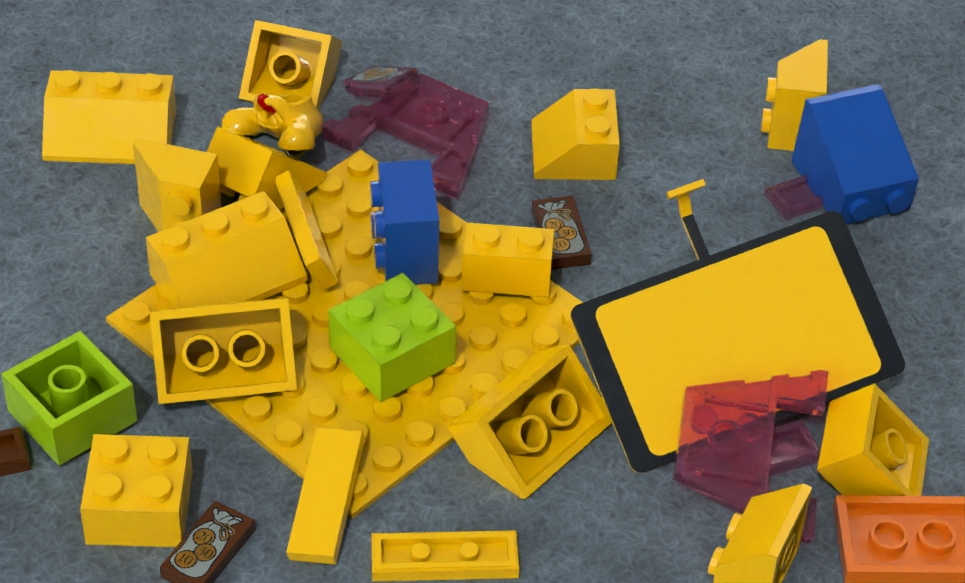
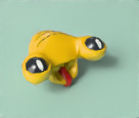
[221,93,323,157]

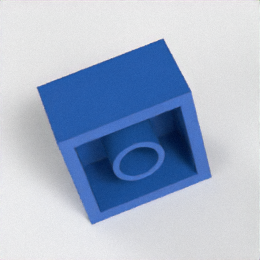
[370,160,439,285]

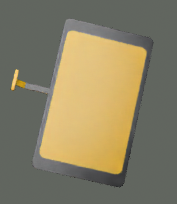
[570,179,905,473]

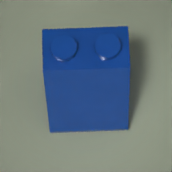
[791,84,919,224]

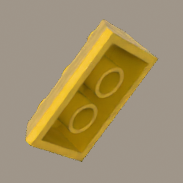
[42,70,177,164]
[146,191,307,309]
[149,298,297,404]
[447,344,612,499]

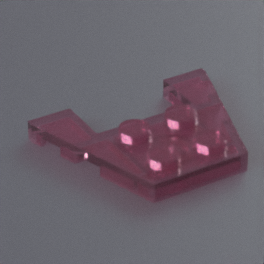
[321,73,489,199]
[673,370,828,544]

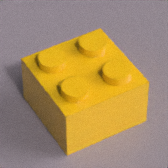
[80,434,193,547]

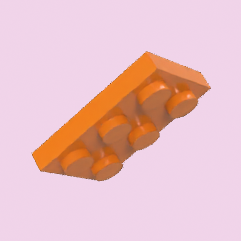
[833,495,965,583]

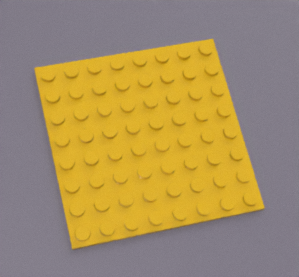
[106,149,583,519]

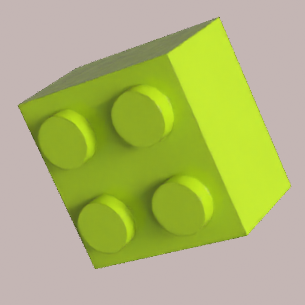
[328,273,456,402]
[1,331,137,466]

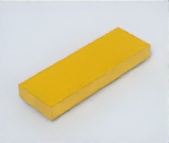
[275,170,339,290]
[286,427,365,565]
[371,530,519,581]

